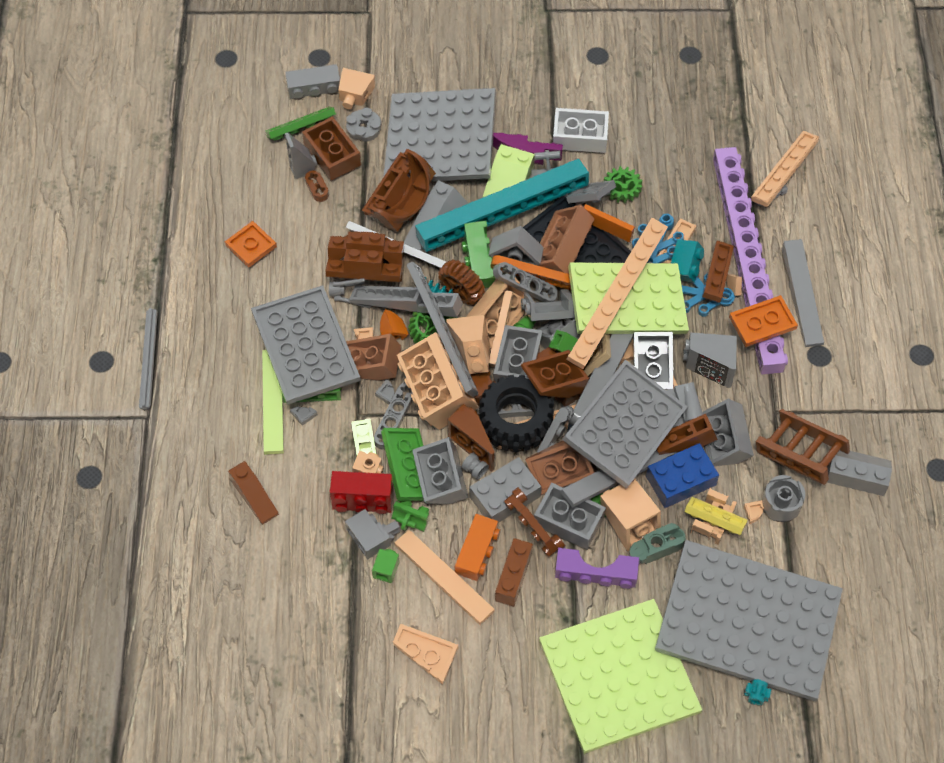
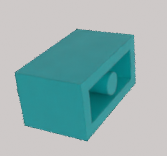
[671,239,704,283]

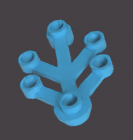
[632,214,684,263]
[682,273,735,317]

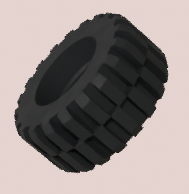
[479,375,554,452]

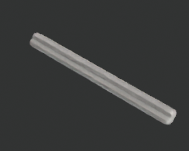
[139,308,158,410]

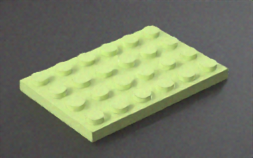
[568,262,689,334]

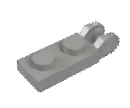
[537,406,574,452]

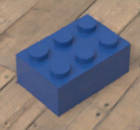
[646,443,719,508]

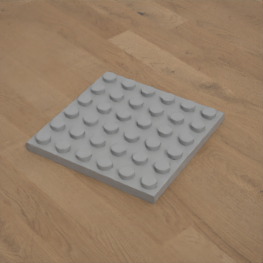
[384,88,496,181]

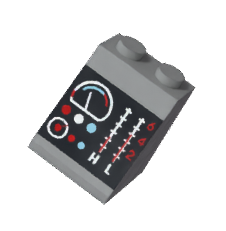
[683,332,737,388]

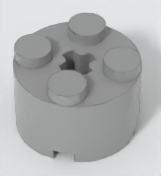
[762,475,805,521]

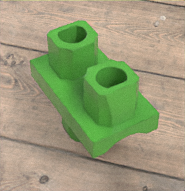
[391,501,429,532]

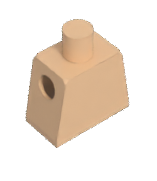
[339,68,375,110]

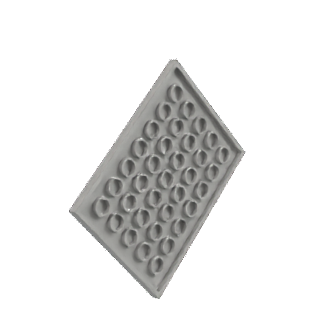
[654,540,843,702]

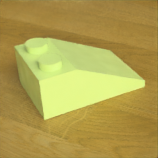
[483,144,535,197]

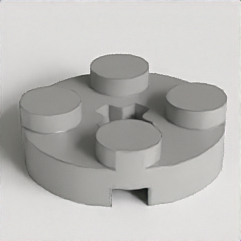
[346,108,381,142]

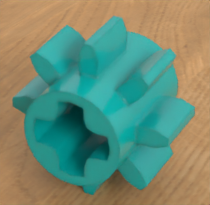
[744,679,772,705]

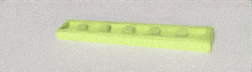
[262,350,284,455]

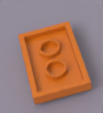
[729,295,798,347]

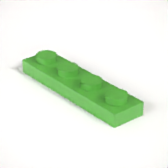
[265,106,336,140]

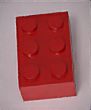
[330,471,393,514]

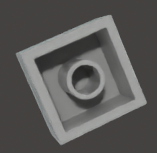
[489,226,544,265]

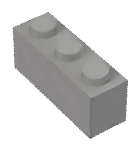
[285,64,340,99]

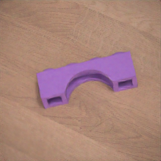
[555,548,639,589]

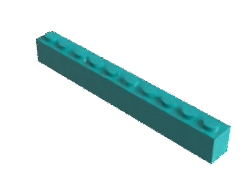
[415,158,589,252]

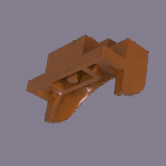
[362,149,436,232]
[325,231,404,282]

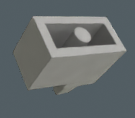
[345,509,400,560]

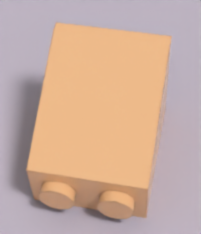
[446,315,490,374]
[600,478,661,552]

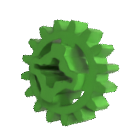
[604,166,642,203]

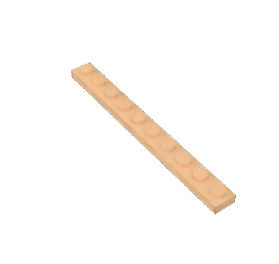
[566,218,668,369]

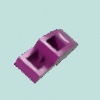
[493,133,563,165]

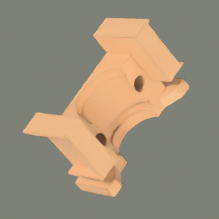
[690,488,737,545]

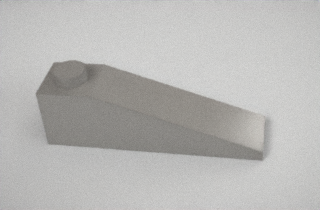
[404,180,469,251]

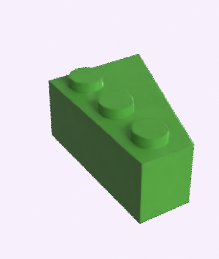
[461,221,495,288]

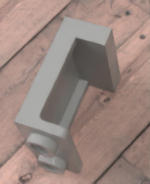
[521,289,575,321]

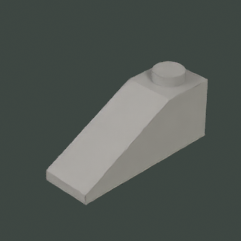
[285,133,317,180]

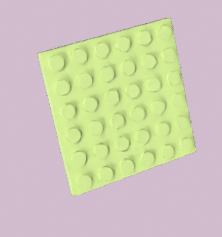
[539,599,702,754]

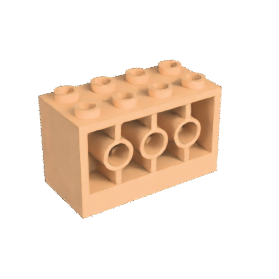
[397,332,479,430]

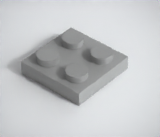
[566,180,616,205]

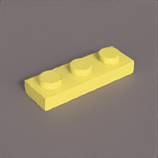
[684,497,748,535]

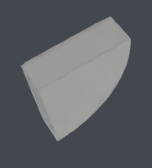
[375,379,394,404]
[290,406,318,426]

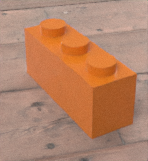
[455,514,501,581]

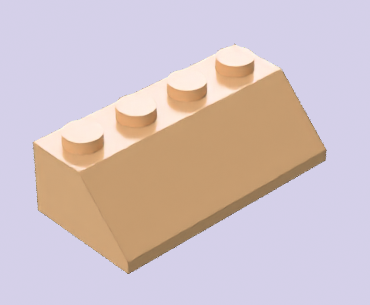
[466,277,533,354]

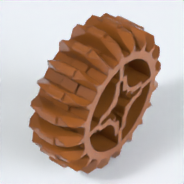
[438,259,485,305]

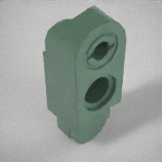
[629,523,686,564]

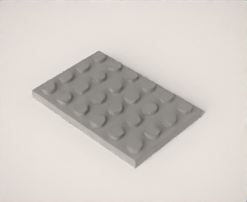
[251,285,361,405]
[562,360,688,489]

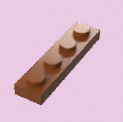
[702,240,734,303]

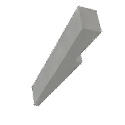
[782,239,824,347]
[349,286,463,317]

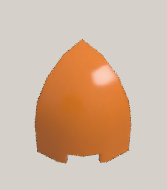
[380,309,409,340]

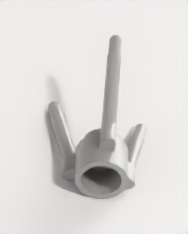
[329,278,371,308]

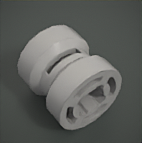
[461,453,489,480]

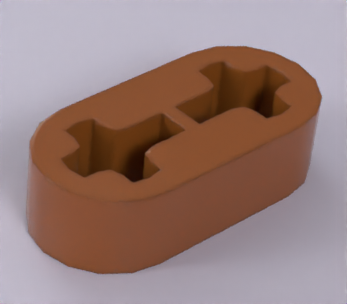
[305,170,329,202]

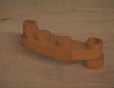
[503,487,565,557]

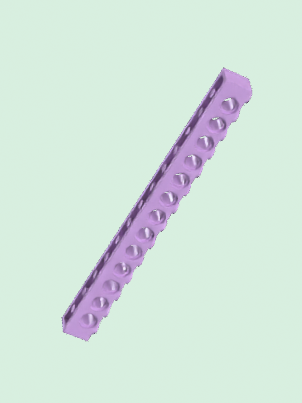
[713,147,788,375]

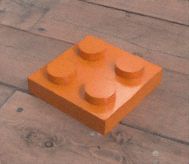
[225,221,277,268]

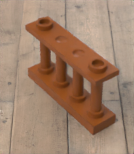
[756,409,850,485]

